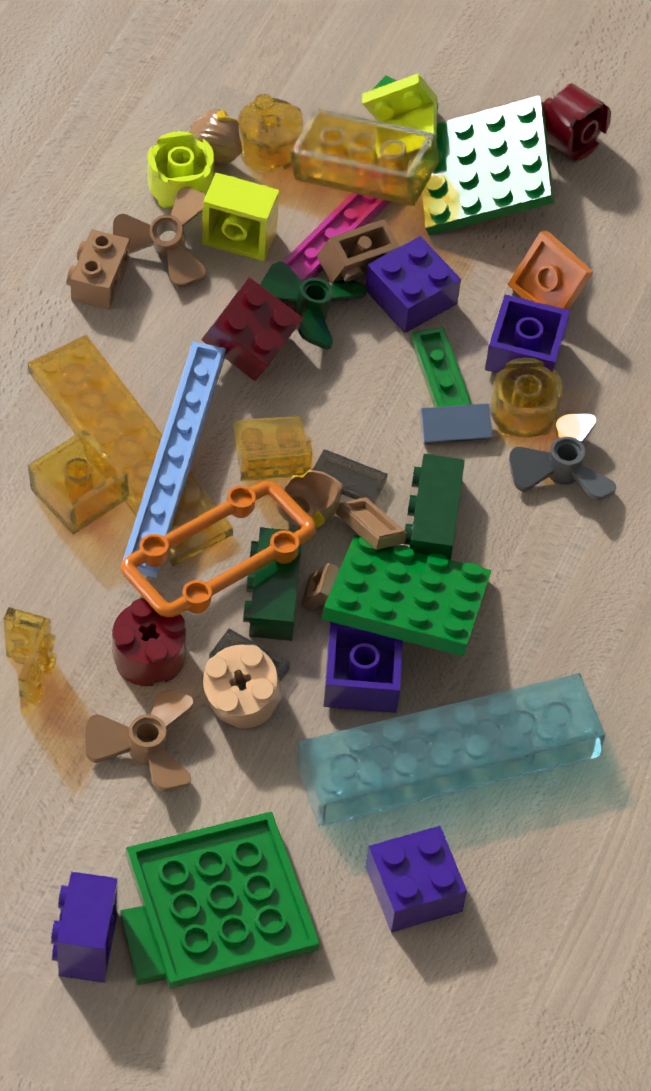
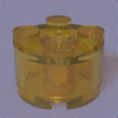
[238,94,303,172]
[490,358,563,438]

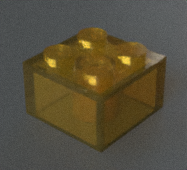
[28,429,130,535]

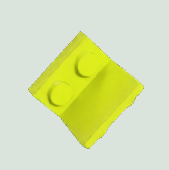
[362,73,437,165]

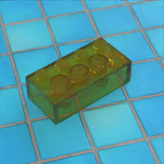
[290,108,439,207]

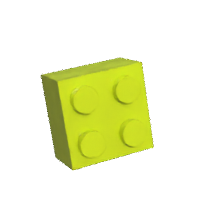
[202,173,279,262]

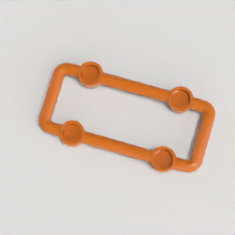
[121,481,316,617]

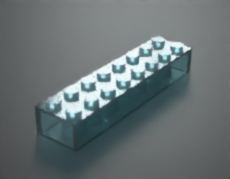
[296,673,606,827]

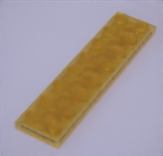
[28,334,233,566]

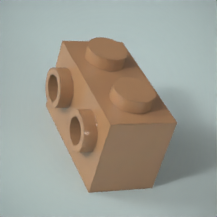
[317,219,400,284]
[66,229,130,310]

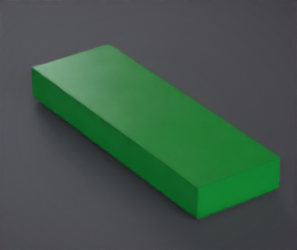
[411,327,472,407]

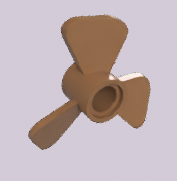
[113,187,206,286]
[85,690,193,792]

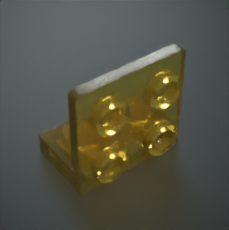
[233,416,312,481]
[3,607,57,716]

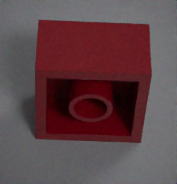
[201,277,303,381]

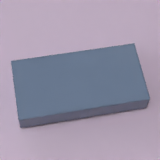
[420,403,493,444]

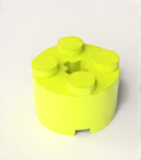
[148,131,214,208]

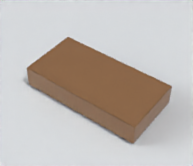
[336,497,407,550]

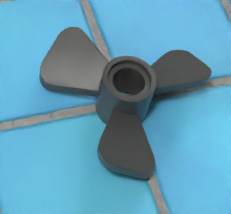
[509,414,616,500]

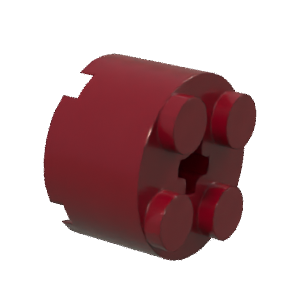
[543,83,611,160]
[112,598,186,686]

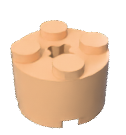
[203,645,282,729]

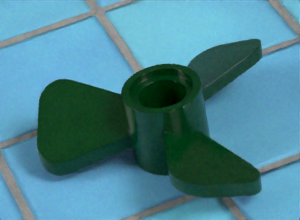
[260,261,367,350]

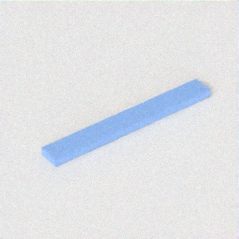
[122,341,226,578]

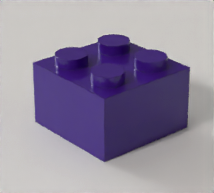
[365,236,461,333]
[485,294,570,387]
[323,622,403,713]
[365,826,467,933]
[51,871,118,983]

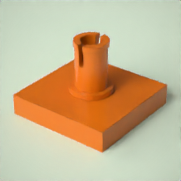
[507,231,593,310]

